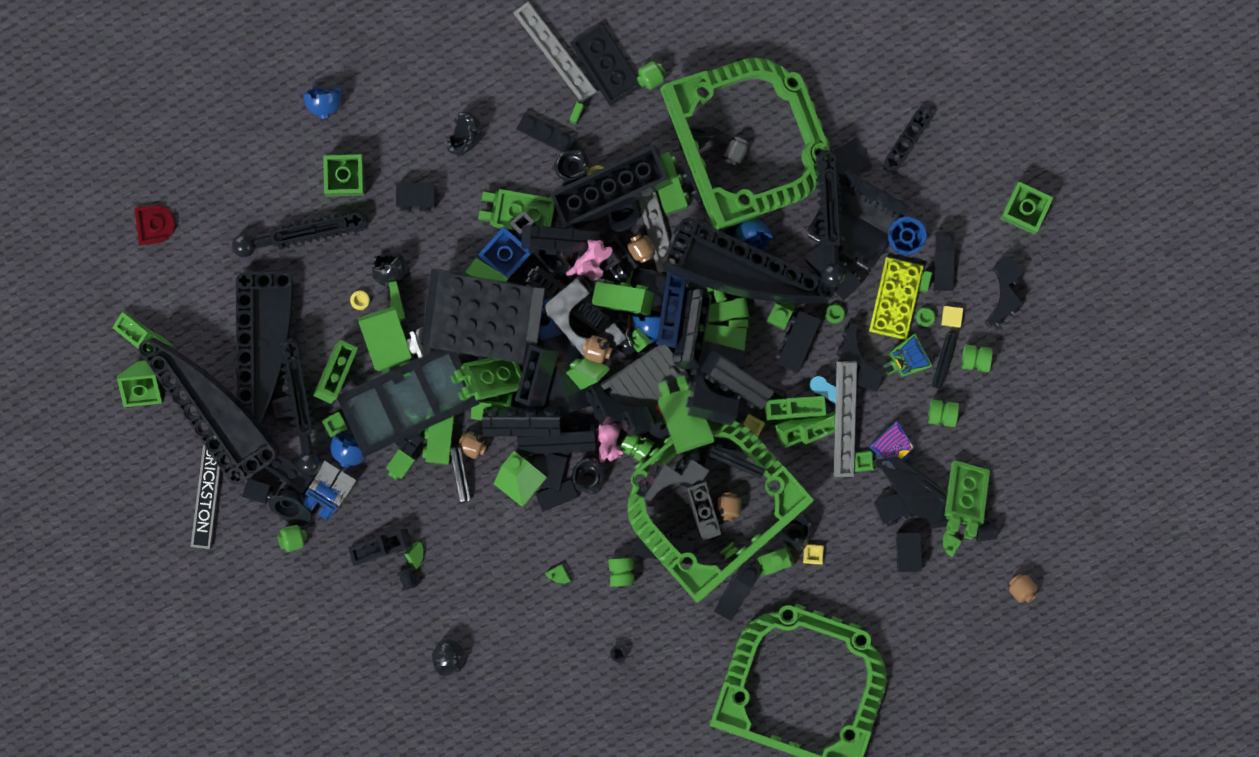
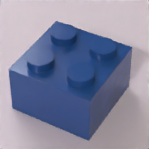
[478,227,533,282]

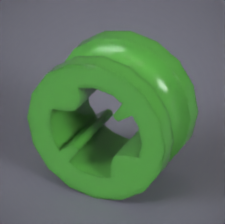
[720,542,739,560]

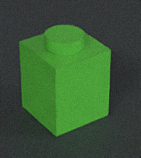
[386,449,416,480]

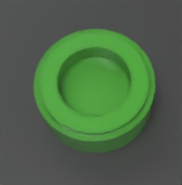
[825,304,845,324]
[916,308,935,327]

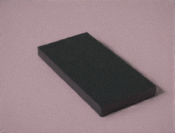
[570,22,641,106]

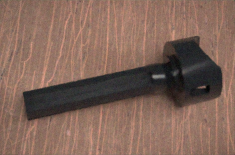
[649,412,670,438]

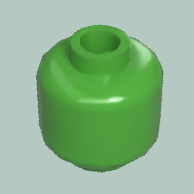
[637,61,666,90]
[277,525,307,552]

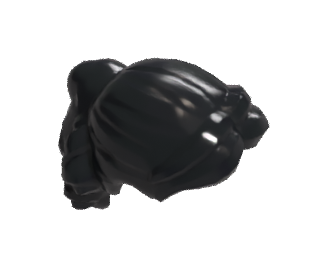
[447,112,482,156]

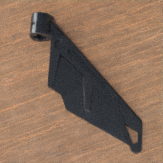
[874,457,998,542]

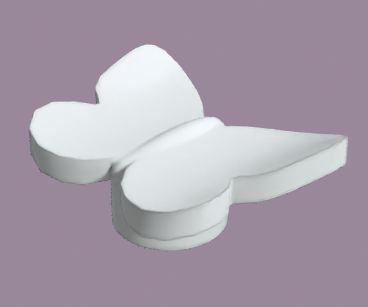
[407,327,431,358]

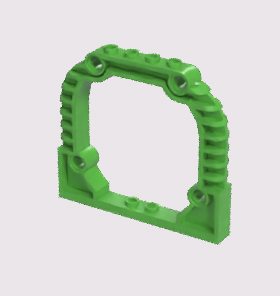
[660,58,830,230]
[628,421,814,604]
[709,604,887,757]

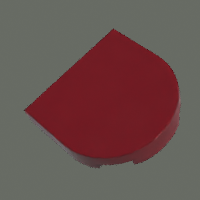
[134,205,175,246]

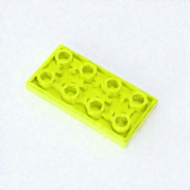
[869,257,923,340]

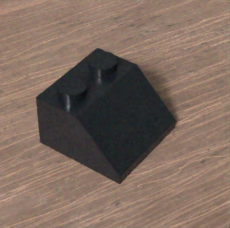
[630,268,667,314]

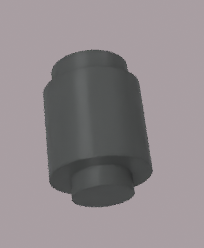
[723,137,749,166]

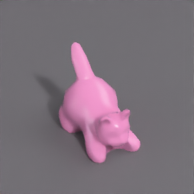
[566,240,612,281]
[595,421,623,463]

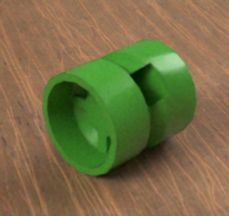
[961,344,992,372]
[928,399,959,428]
[619,434,655,462]
[609,558,635,587]

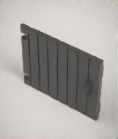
[600,345,692,416]

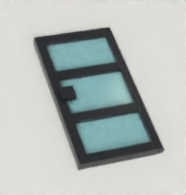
[337,349,480,457]

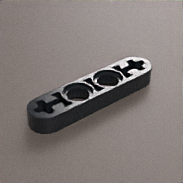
[884,106,932,172]

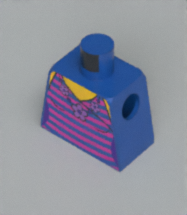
[869,422,916,466]

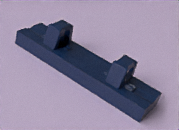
[656,272,686,347]

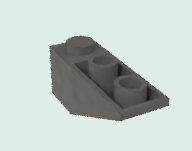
[687,482,721,540]

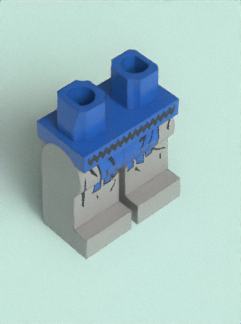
[303,461,357,520]

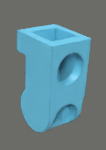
[809,376,836,404]

